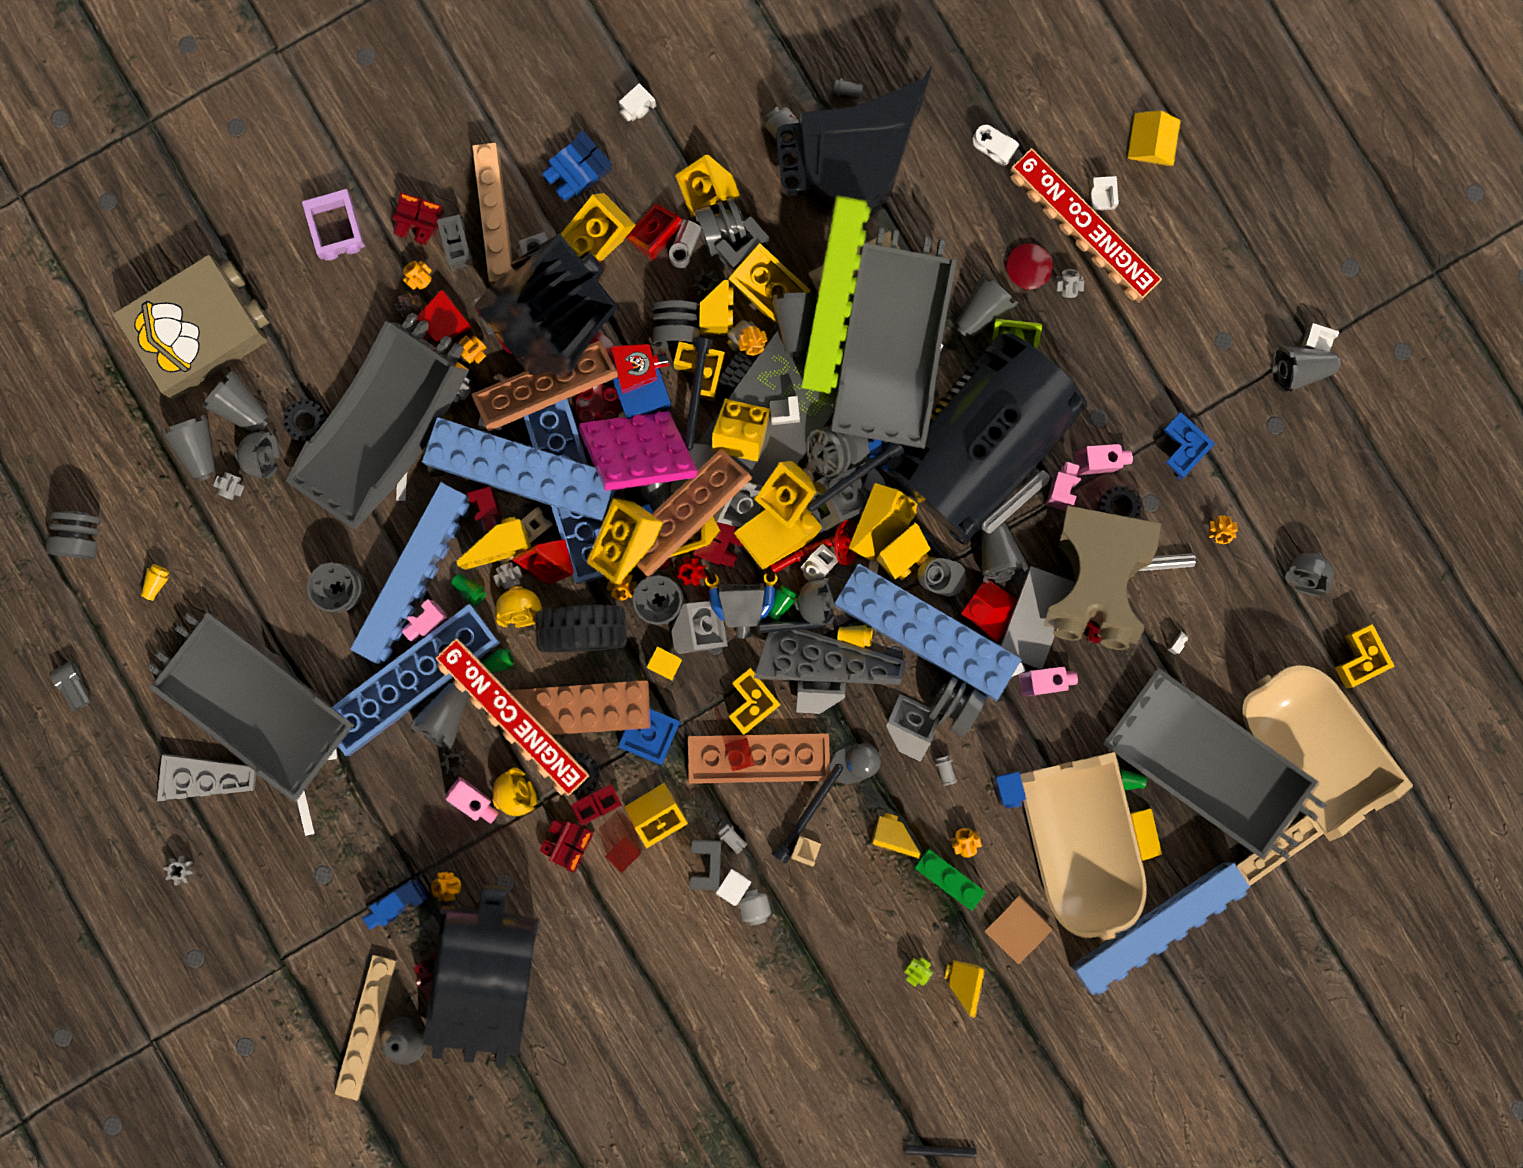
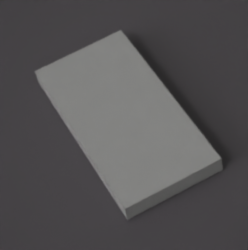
[1000,566,1075,669]

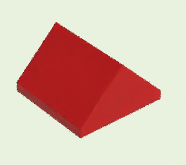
[626,203,682,261]
[512,539,574,586]

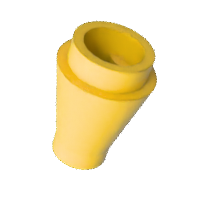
[140,564,169,601]
[838,625,873,648]

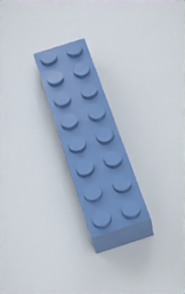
[524,398,605,585]
[422,417,616,522]
[350,483,472,665]
[835,564,1022,702]
[333,604,500,756]
[1070,861,1250,995]

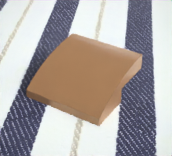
[984,895,1053,965]

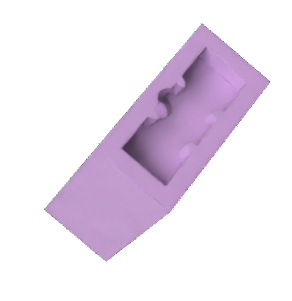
[302,189,365,260]

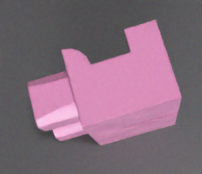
[1045,462,1081,511]
[401,599,450,642]

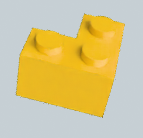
[674,342,725,401]
[1335,624,1394,688]
[729,668,780,735]

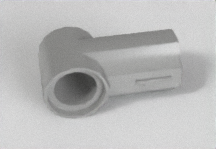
[669,220,702,268]

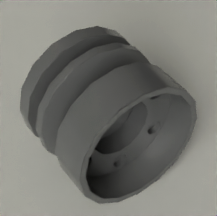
[694,197,748,256]
[652,300,700,349]
[806,425,869,477]
[46,511,101,559]
[307,562,365,613]
[633,575,684,625]
[928,675,988,738]

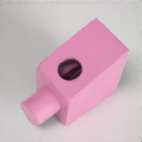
[1073,444,1133,476]
[1018,667,1078,697]
[446,776,499,824]

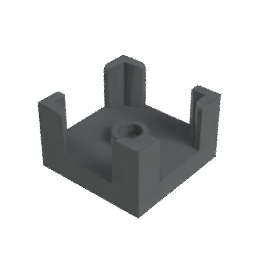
[715,216,769,274]
[812,468,869,530]
[690,839,721,890]

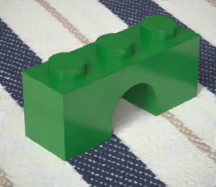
[913,849,986,911]

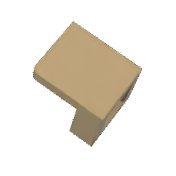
[791,836,821,867]

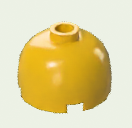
[495,586,542,628]
[492,768,537,816]

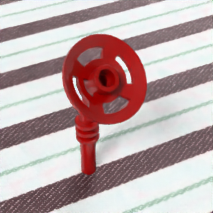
[770,519,857,573]

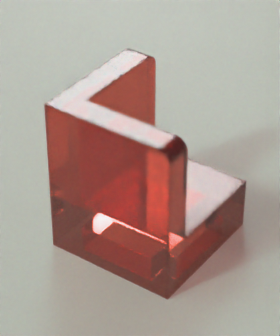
[724,738,755,772]
[605,837,643,873]

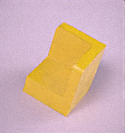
[647,647,682,681]

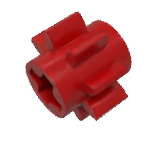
[677,557,706,586]

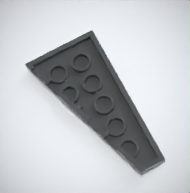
[754,620,907,685]

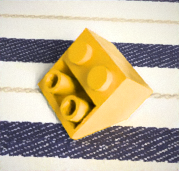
[700,280,733,335]
[712,399,770,462]
[624,783,688,848]

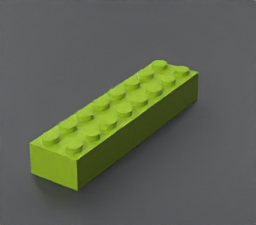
[802,196,870,393]

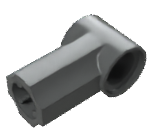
[50,661,92,711]

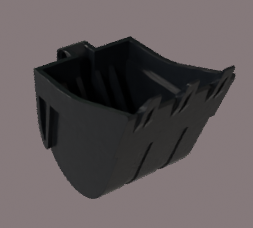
[776,66,932,219]
[474,233,618,376]
[423,884,539,1066]

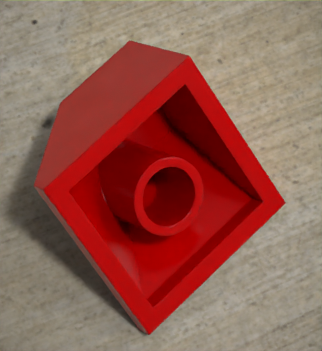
[959,579,1017,642]

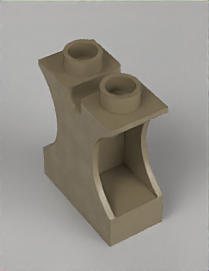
[1044,506,1161,650]

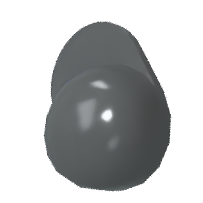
[917,557,966,596]
[830,743,881,784]

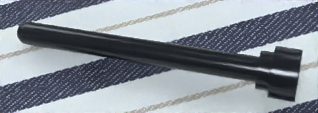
[684,338,713,451]
[806,441,904,512]
[771,764,843,864]

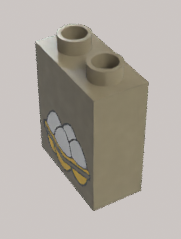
[113,255,270,400]

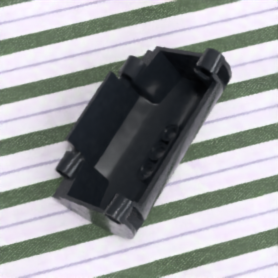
[882,330,1088,546]

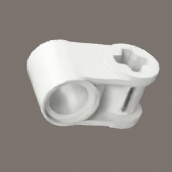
[973,125,1019,166]

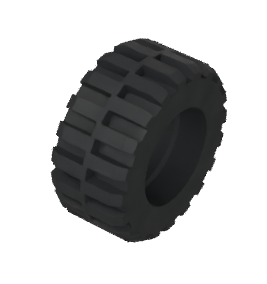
[535,605,627,652]

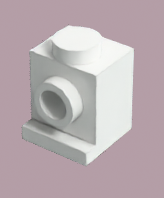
[619,83,656,122]
[800,544,838,581]

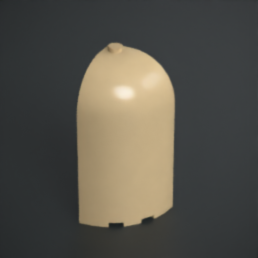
[1243,666,1413,841]
[1020,752,1146,940]

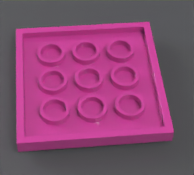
[579,411,697,491]

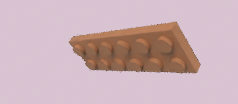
[471,340,618,431]
[636,449,752,577]
[510,680,650,735]
[688,734,830,783]

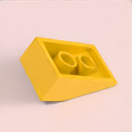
[561,193,636,262]
[728,243,811,325]
[849,483,918,562]
[587,498,663,584]
[734,507,822,570]
[457,517,532,570]
[876,523,930,581]

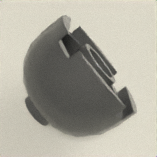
[235,432,280,479]
[1285,552,1335,596]
[795,578,835,625]

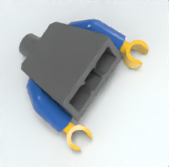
[705,573,778,639]

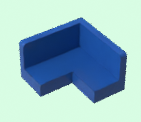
[1163,412,1215,481]

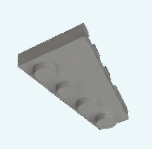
[157,754,257,801]

